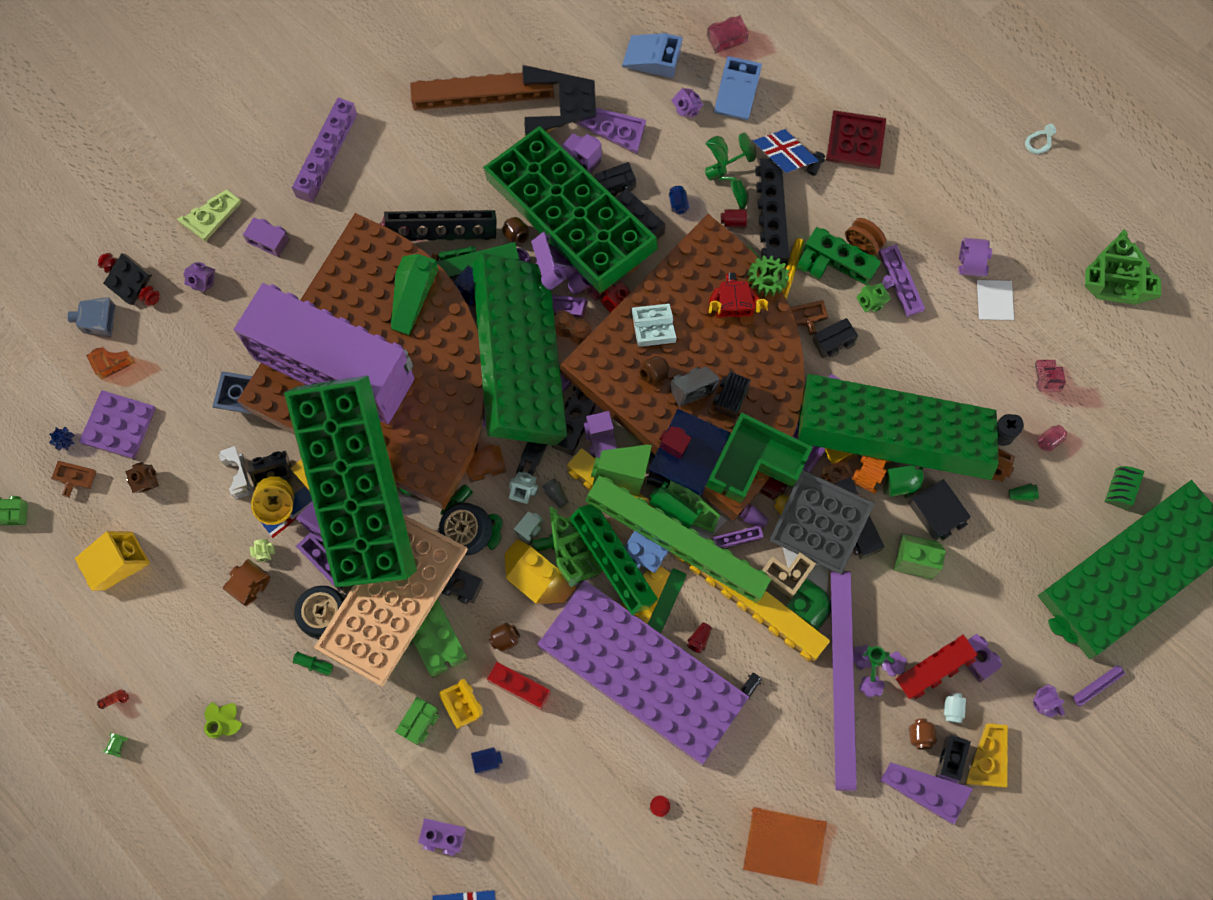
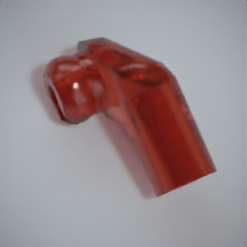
[97,689,129,709]

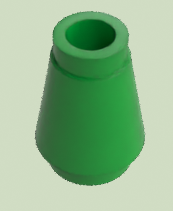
[1009,483,1039,502]

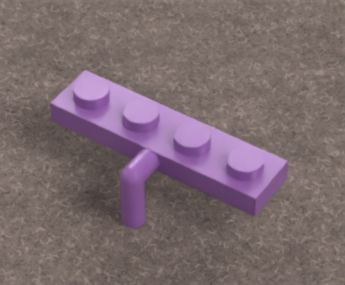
[878,244,925,317]

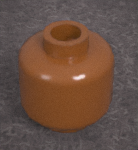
[909,718,937,750]

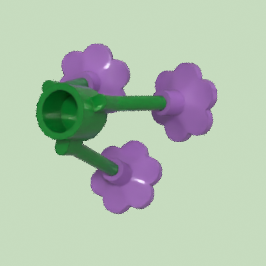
[853,645,907,698]

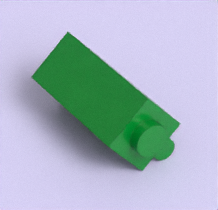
[649,482,703,529]

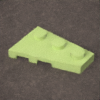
[177,190,242,242]

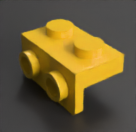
[438,679,483,729]

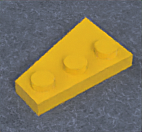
[964,723,1008,788]

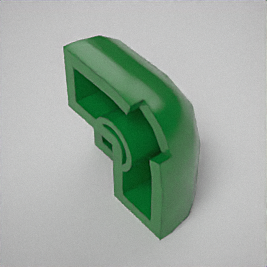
[883,465,924,499]
[786,578,831,631]

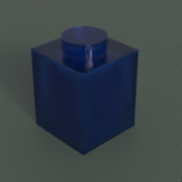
[471,747,503,775]

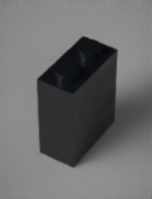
[908,479,971,541]

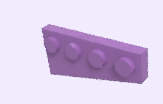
[573,108,646,154]
[880,762,973,825]

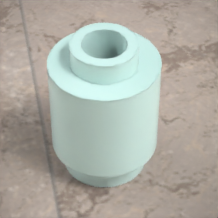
[944,693,966,723]

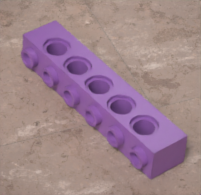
[292,98,357,204]

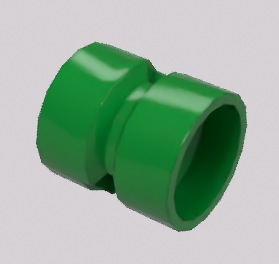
[796,247,831,281]

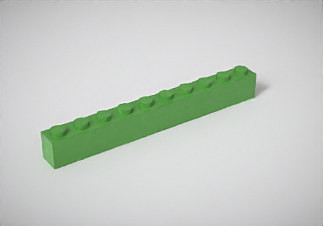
[585,476,771,603]

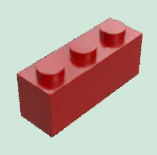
[487,662,551,711]

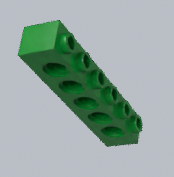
[570,504,658,615]

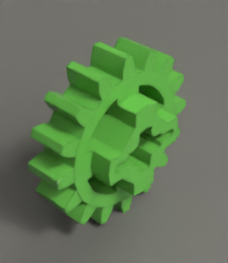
[748,256,789,296]

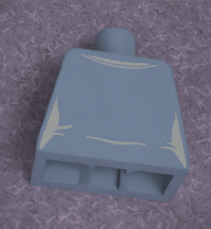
[67,297,115,337]

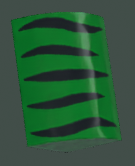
[1105,466,1145,511]

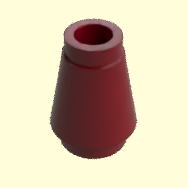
[687,622,712,653]

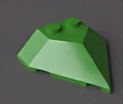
[1085,229,1161,305]
[549,506,603,587]

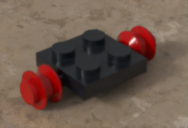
[98,253,160,306]

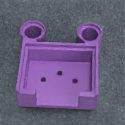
[531,232,592,295]

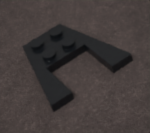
[522,65,596,136]

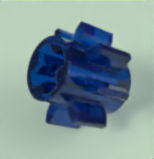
[49,427,75,451]

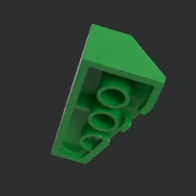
[391,254,439,336]

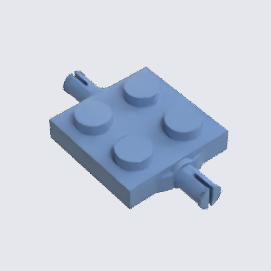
[625,531,669,573]

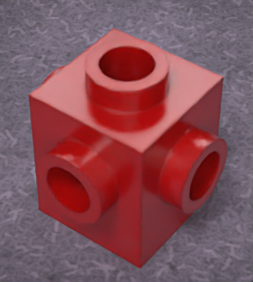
[600,282,631,313]

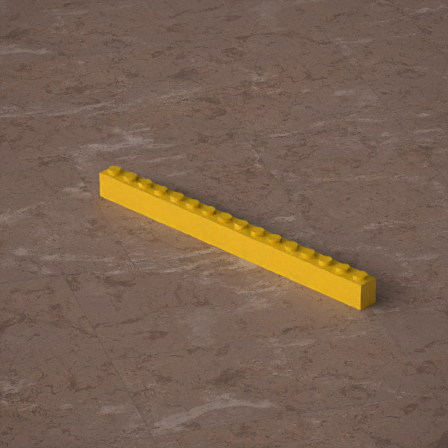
[567,448,830,662]

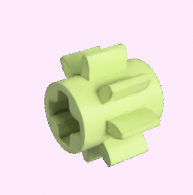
[249,539,275,562]

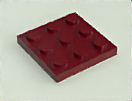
[826,110,887,169]

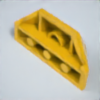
[504,539,577,604]

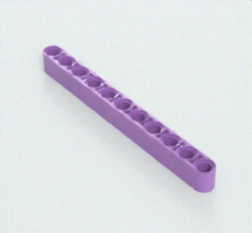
[831,571,857,791]

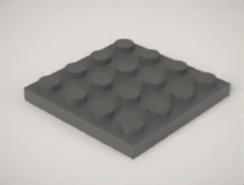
[769,470,875,574]

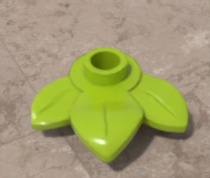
[204,702,242,738]

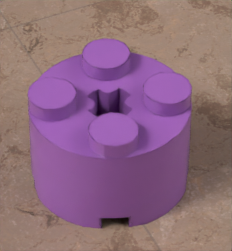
[958,238,992,277]

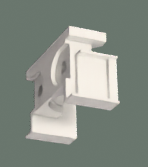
[219,446,254,500]

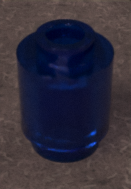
[668,186,689,214]

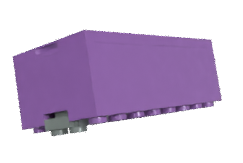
[233,283,415,425]

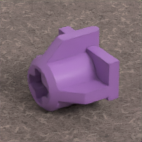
[1033,684,1065,717]

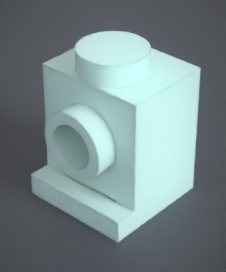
[514,511,543,545]

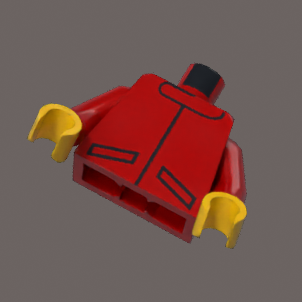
[708,273,768,318]

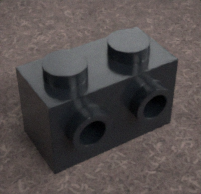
[249,451,293,487]

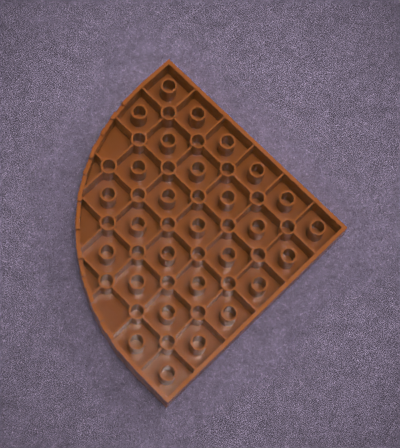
[237,213,485,510]
[560,214,805,521]

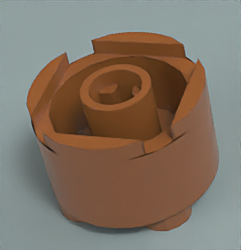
[223,559,271,606]

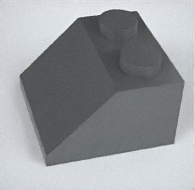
[669,366,720,407]

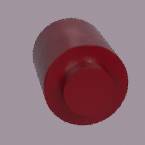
[720,209,747,228]

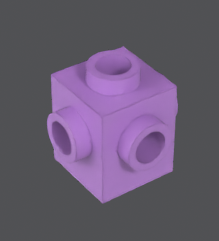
[671,88,703,117]
[184,262,215,292]

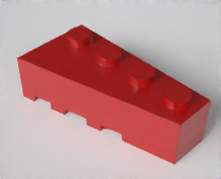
[895,634,978,700]

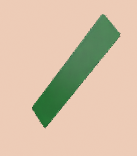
[648,568,687,634]

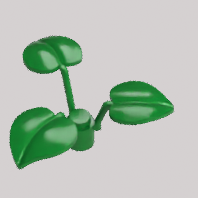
[705,132,756,209]

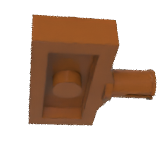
[790,300,828,335]
[51,461,97,498]

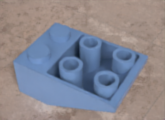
[622,33,683,79]
[714,56,762,120]

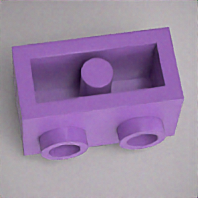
[418,818,467,856]

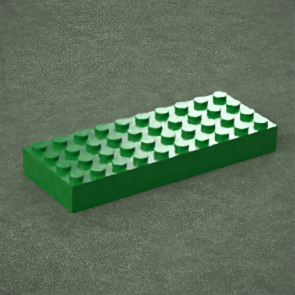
[483,126,658,293]
[472,253,567,445]
[798,374,999,480]
[284,375,417,587]
[1037,479,1213,660]

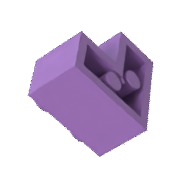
[561,133,602,174]
[584,411,617,459]

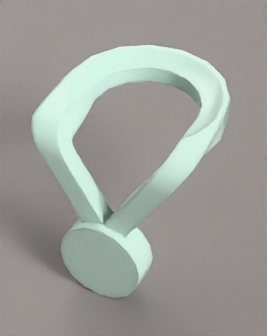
[1025,124,1056,154]

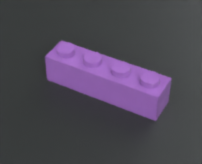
[712,525,763,549]

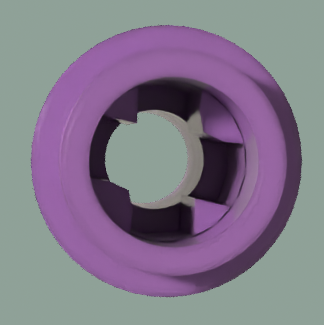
[739,504,769,529]

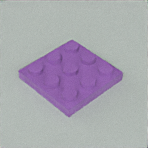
[79,390,156,460]

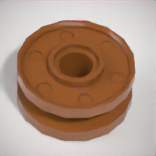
[845,218,886,256]

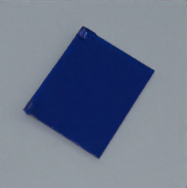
[648,409,731,495]

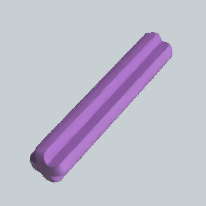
[1072,665,1125,706]

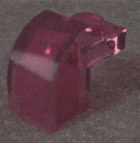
[1035,360,1066,392]

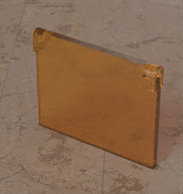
[743,807,827,884]

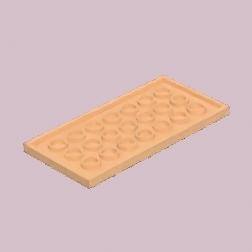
[314,514,468,687]

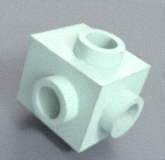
[509,472,538,504]

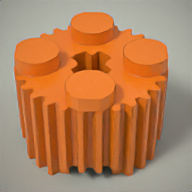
[852,456,891,494]

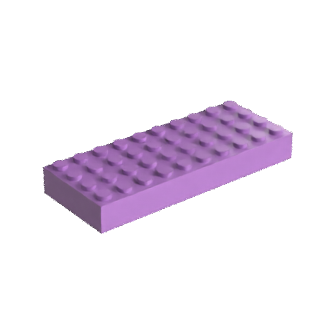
[537,580,749,766]

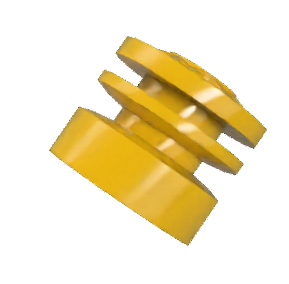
[251,477,294,525]

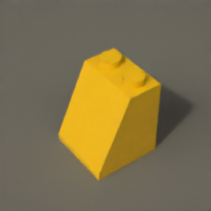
[74,531,150,591]

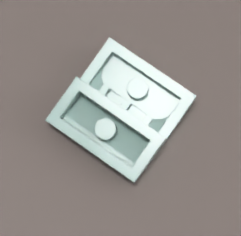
[632,304,676,347]

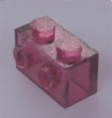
[707,15,749,54]

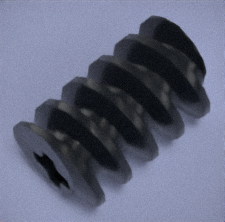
[997,414,1024,446]

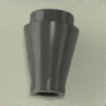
[542,478,568,508]

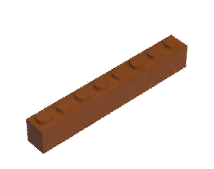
[410,70,554,110]

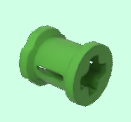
[103,732,128,757]

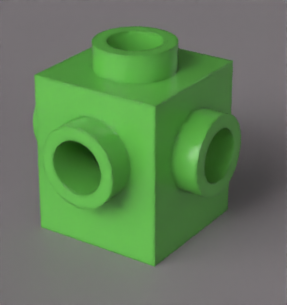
[856,283,891,313]

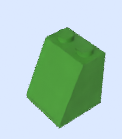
[591,445,652,496]
[894,533,946,580]

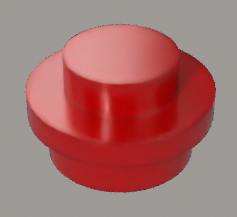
[650,796,671,817]

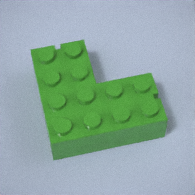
[408,599,468,678]

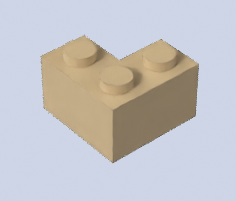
[762,553,816,600]

